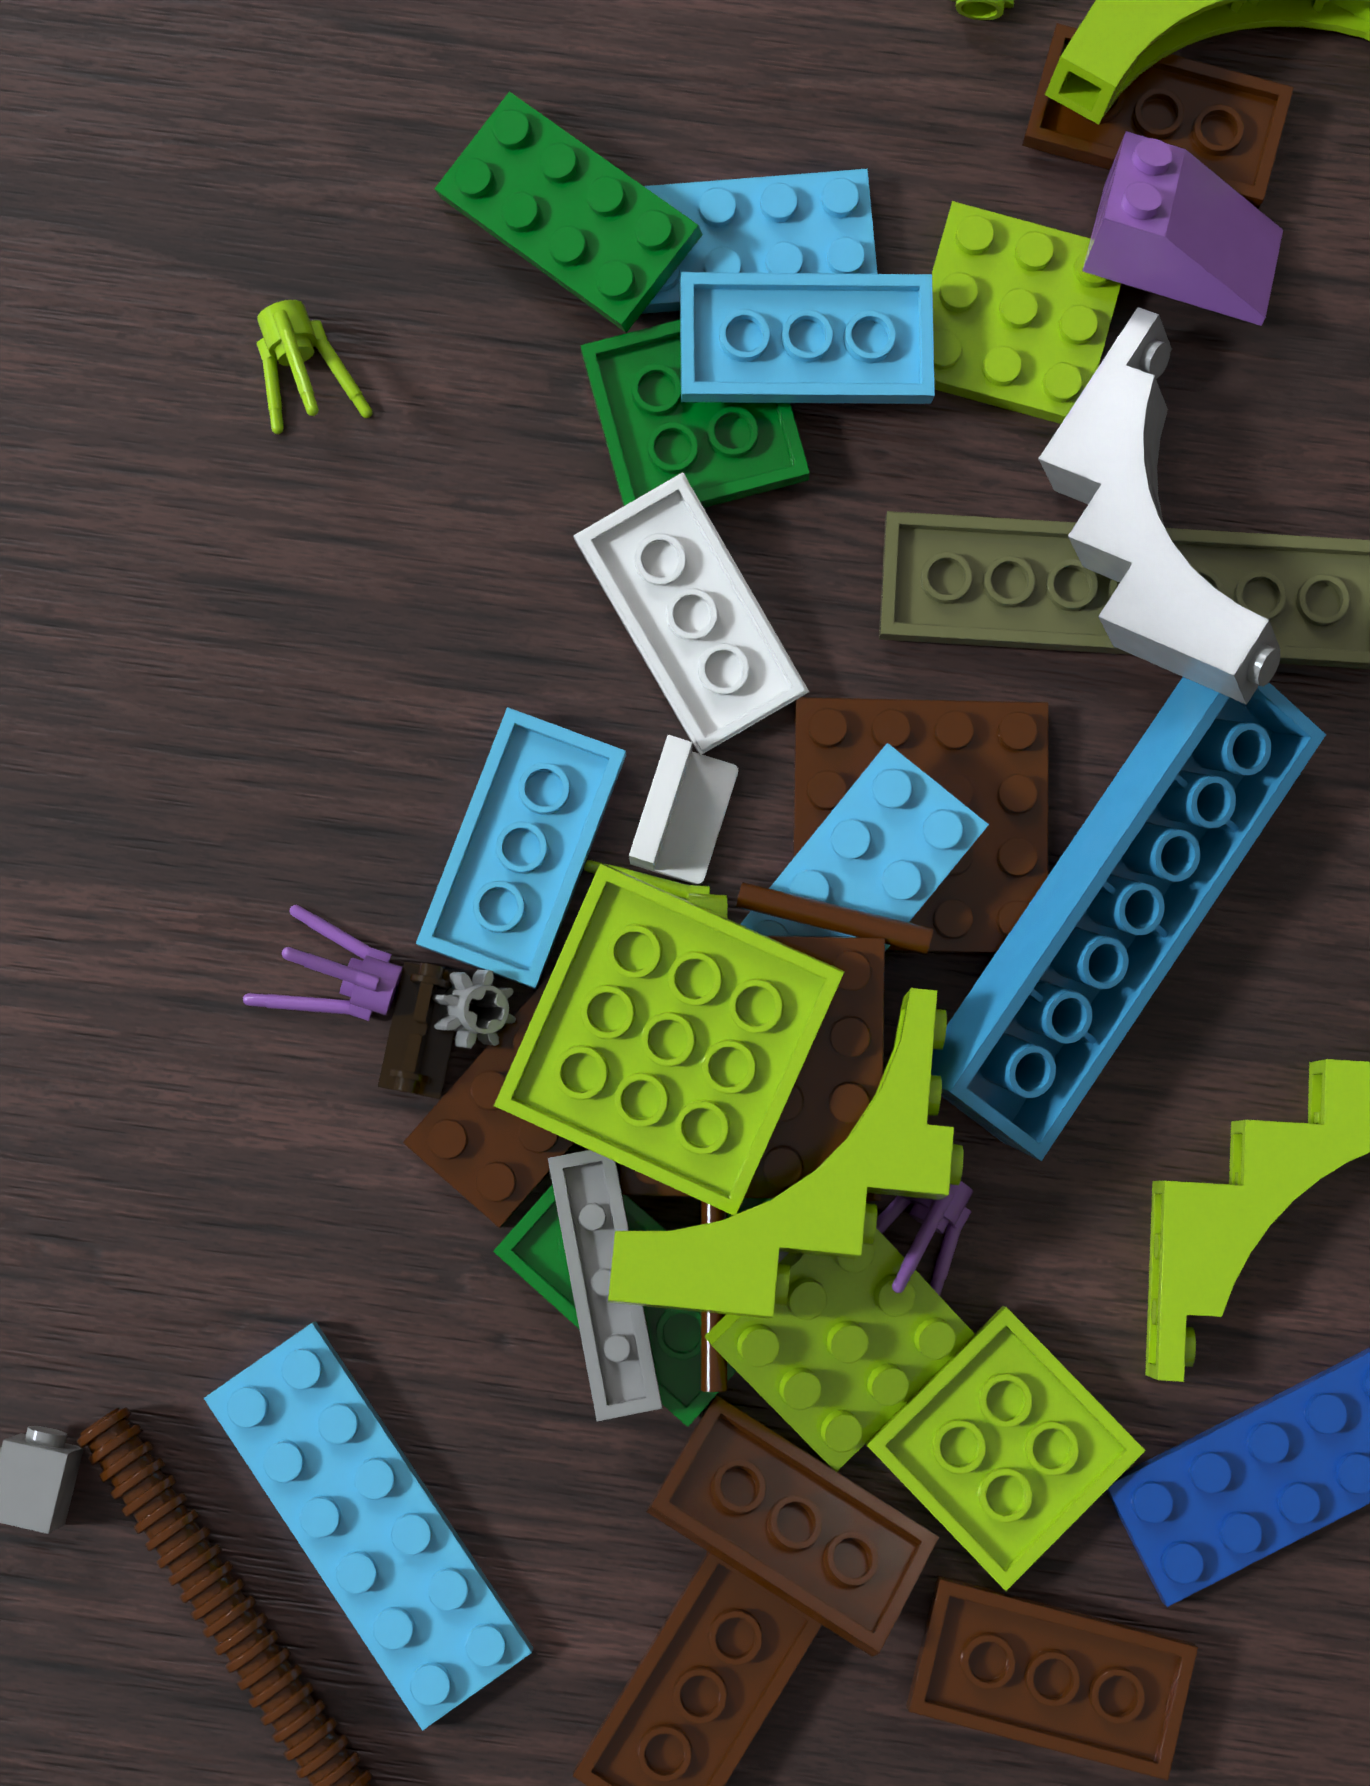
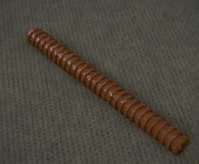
[77,1407,372,1786]

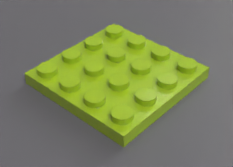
[494,863,845,1216]

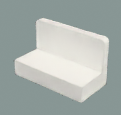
[629,735,738,885]

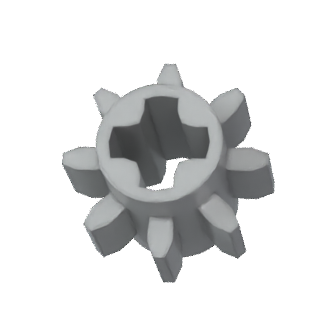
[432,970,516,1049]

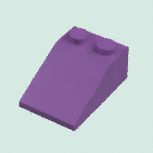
[1082,131,1283,326]

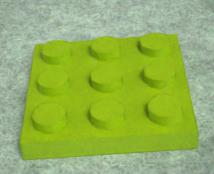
[932,201,1121,424]
[704,1228,975,1472]
[866,1306,1145,1591]

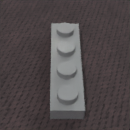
[548,1150,662,1421]

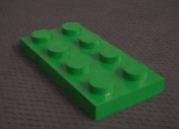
[434,91,703,333]
[493,1184,736,1427]

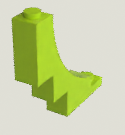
[1145,1059,1370,1382]

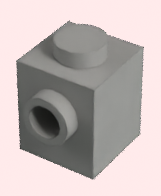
[0,1426,84,1534]

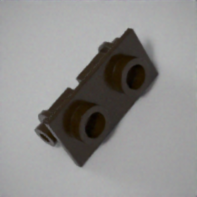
[378,962,455,1100]

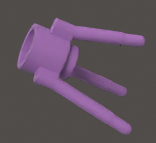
[243,905,403,1021]
[876,1181,973,1296]

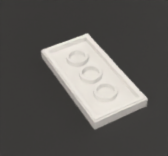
[573,472,809,755]

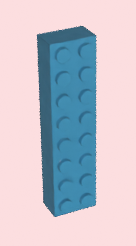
[931,677,1326,1161]

